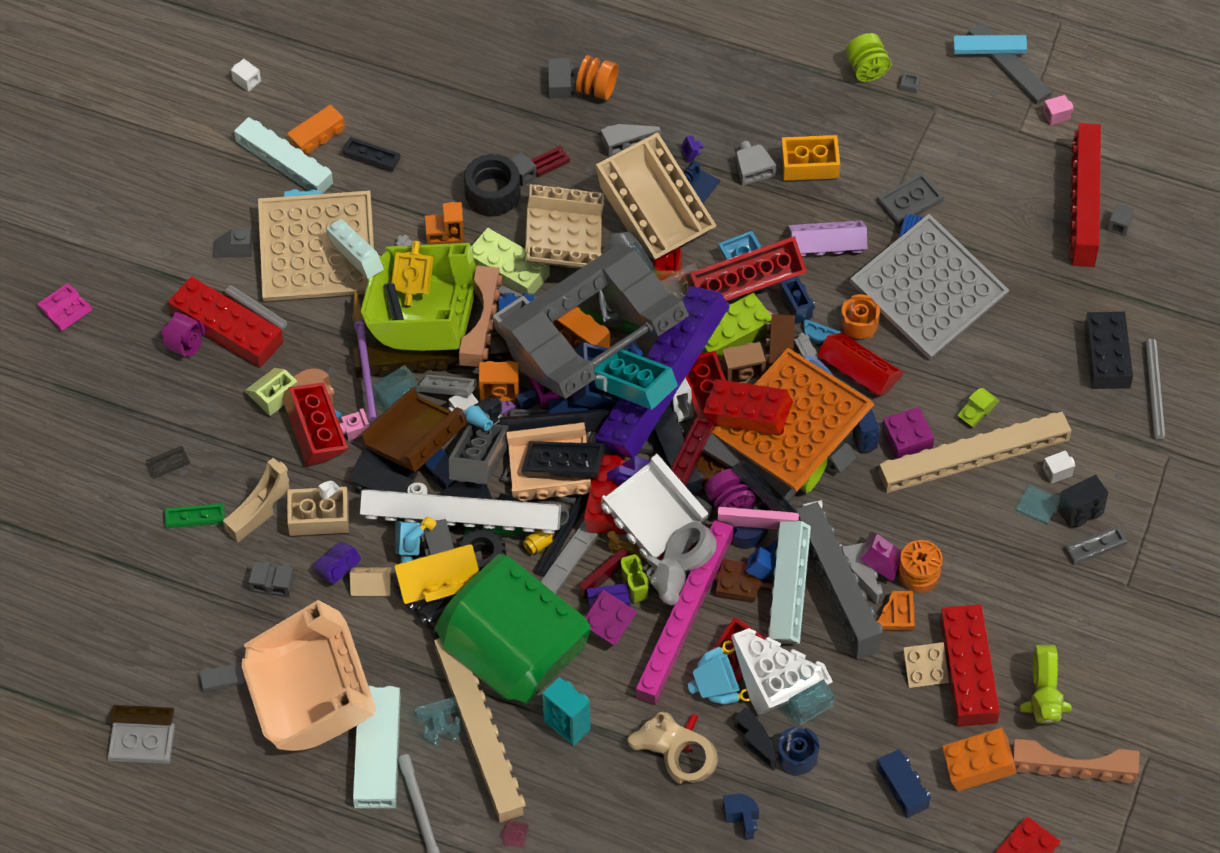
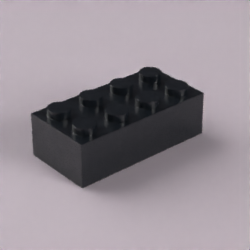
[1084,311,1133,389]

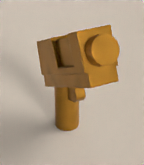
[607,531,645,560]

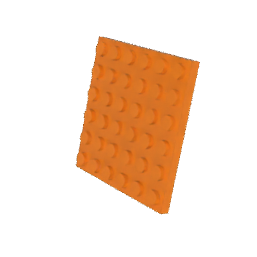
[712,348,874,491]

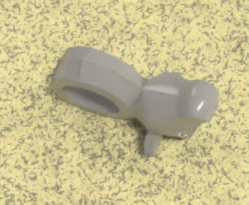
[646,522,716,606]

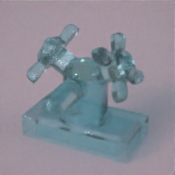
[415,697,461,747]

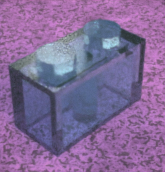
[372,365,420,410]
[788,679,835,725]

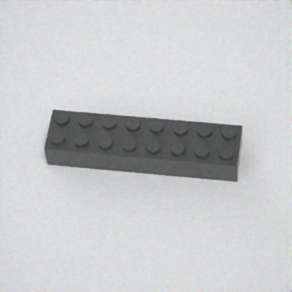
[796,502,883,660]

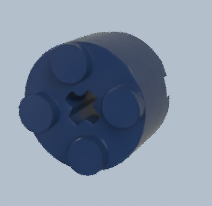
[777,727,819,776]

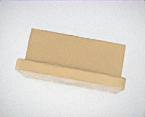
[350,567,392,596]

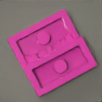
[37,283,92,331]

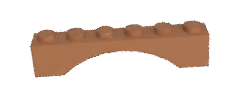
[459,266,503,367]
[1012,739,1140,783]

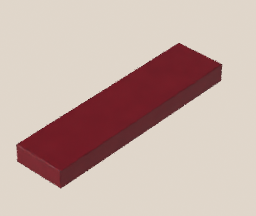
[671,417,715,486]

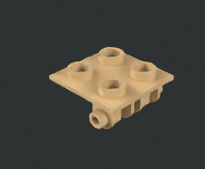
[903,642,949,688]

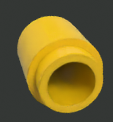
[523,529,553,555]

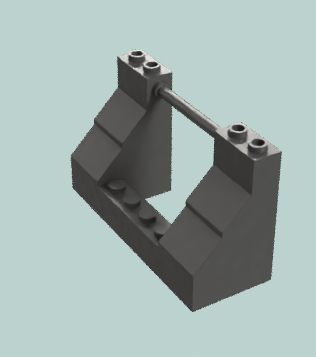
[498,242,689,399]

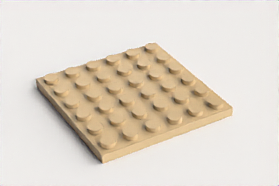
[258,191,374,301]

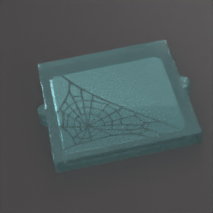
[1016,484,1060,525]

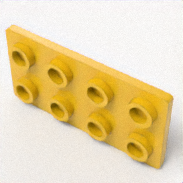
[394,544,479,604]

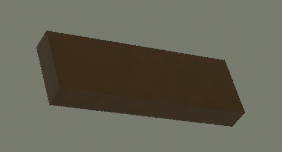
[110,705,175,726]

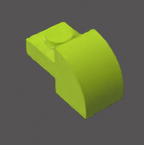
[958,388,999,428]

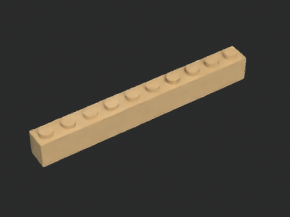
[879,411,1071,493]
[434,638,526,823]

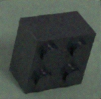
[1058,475,1109,529]

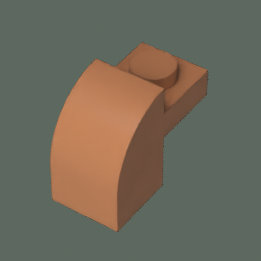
[293,369,335,404]

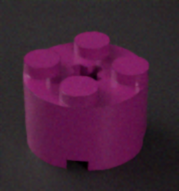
[161,312,205,357]

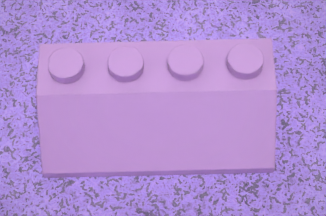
[788,221,868,256]

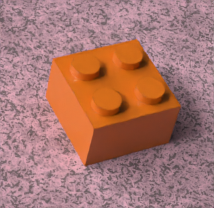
[479,361,520,403]

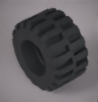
[457,528,507,572]

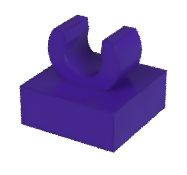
[680,136,704,162]

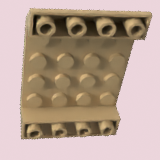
[525,184,604,269]

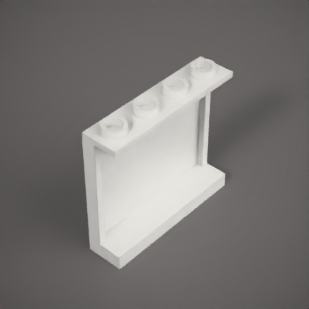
[601,454,708,559]

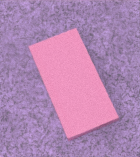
[718,507,799,530]

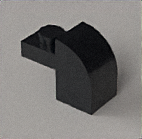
[474,396,505,425]

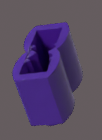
[313,542,361,583]

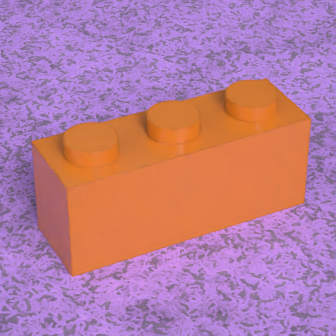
[287,104,345,155]

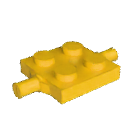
[392,241,434,306]

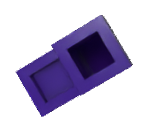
[607,456,650,485]

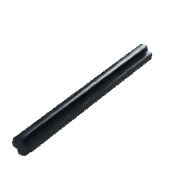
[536,480,592,576]

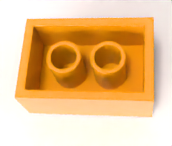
[781,135,840,181]

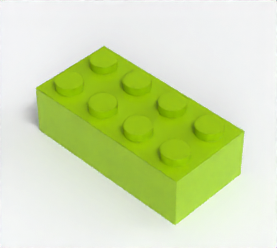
[700,293,772,361]

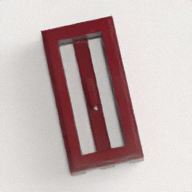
[531,145,570,177]

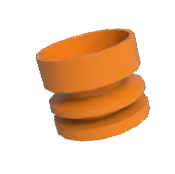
[576,55,618,100]
[898,540,943,593]

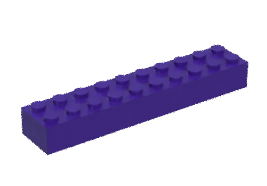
[595,286,730,458]

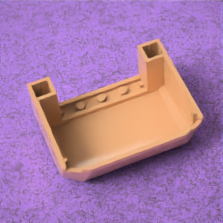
[242,600,376,751]

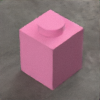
[1043,95,1073,126]

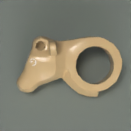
[628,712,718,784]

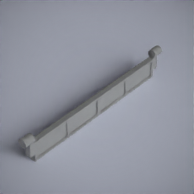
[540,520,599,594]

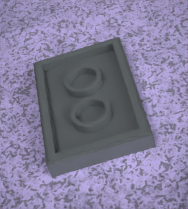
[877,172,944,226]

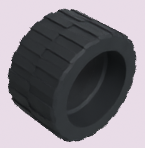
[464,154,521,216]

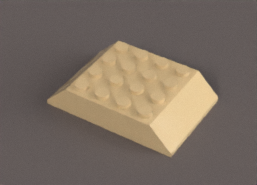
[595,132,716,260]

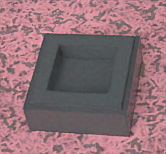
[899,72,921,93]

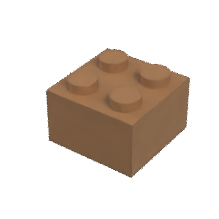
[722,342,766,384]

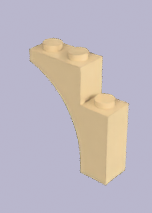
[223,458,290,543]

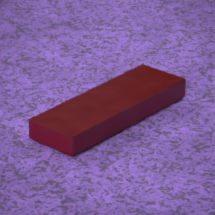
[579,549,627,599]

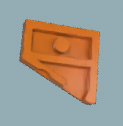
[877,591,915,630]

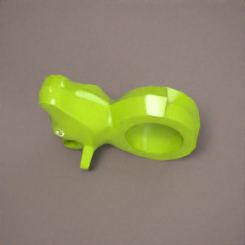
[1020,645,1072,724]

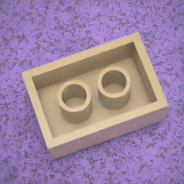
[287,487,349,536]

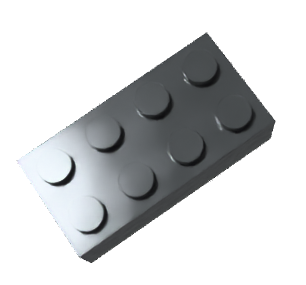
[449,423,508,485]

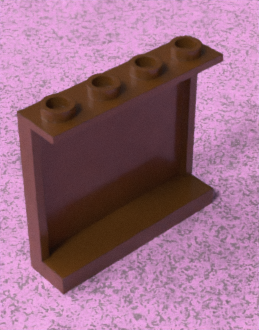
[361,386,467,472]

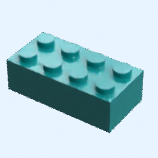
[594,349,678,410]

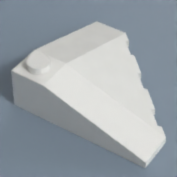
[731,628,833,716]

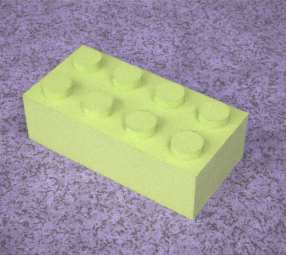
[471,228,550,294]

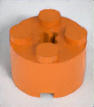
[841,294,880,339]

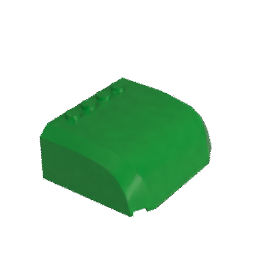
[435,554,591,705]

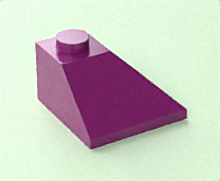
[859,531,902,581]

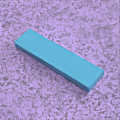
[953,35,1027,54]

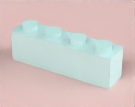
[326,219,384,279]

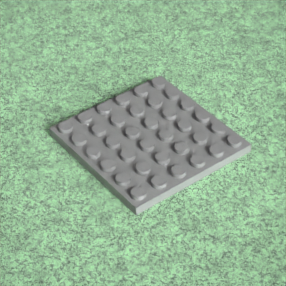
[849,214,1009,360]

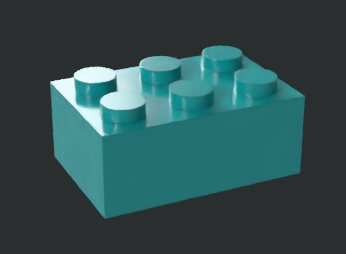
[542,677,590,746]

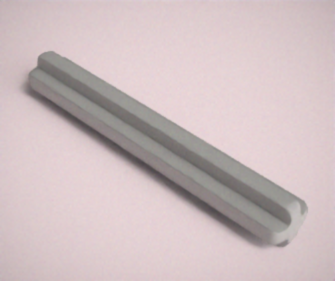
[225,285,287,330]

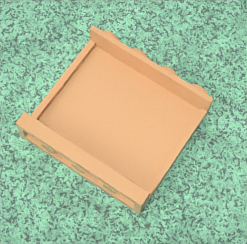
[507,423,591,502]

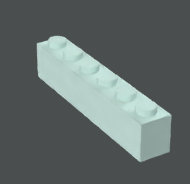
[234,117,333,194]
[768,521,811,644]

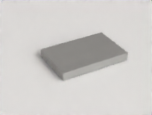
[108,723,175,764]

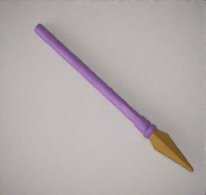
[353,291,377,421]

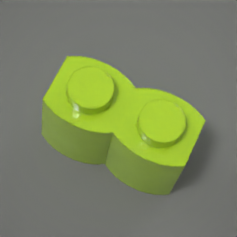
[621,554,648,603]

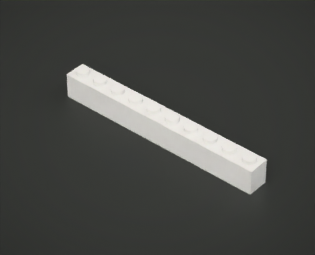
[360,489,561,533]

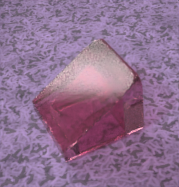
[504,821,529,848]

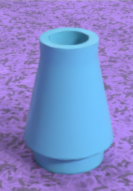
[464,405,493,431]

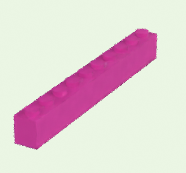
[636,520,733,706]

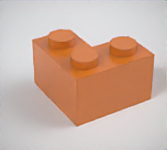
[425,202,465,245]

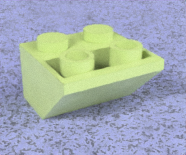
[245,368,298,416]

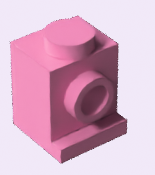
[339,408,369,441]

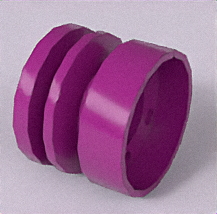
[704,468,756,513]

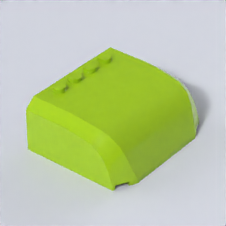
[361,243,476,351]

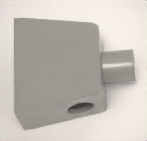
[736,141,776,186]

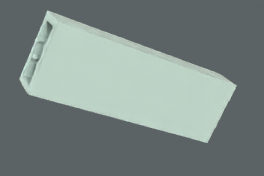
[353,686,401,808]

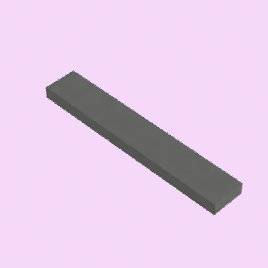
[968,23,1052,104]
[702,433,797,503]

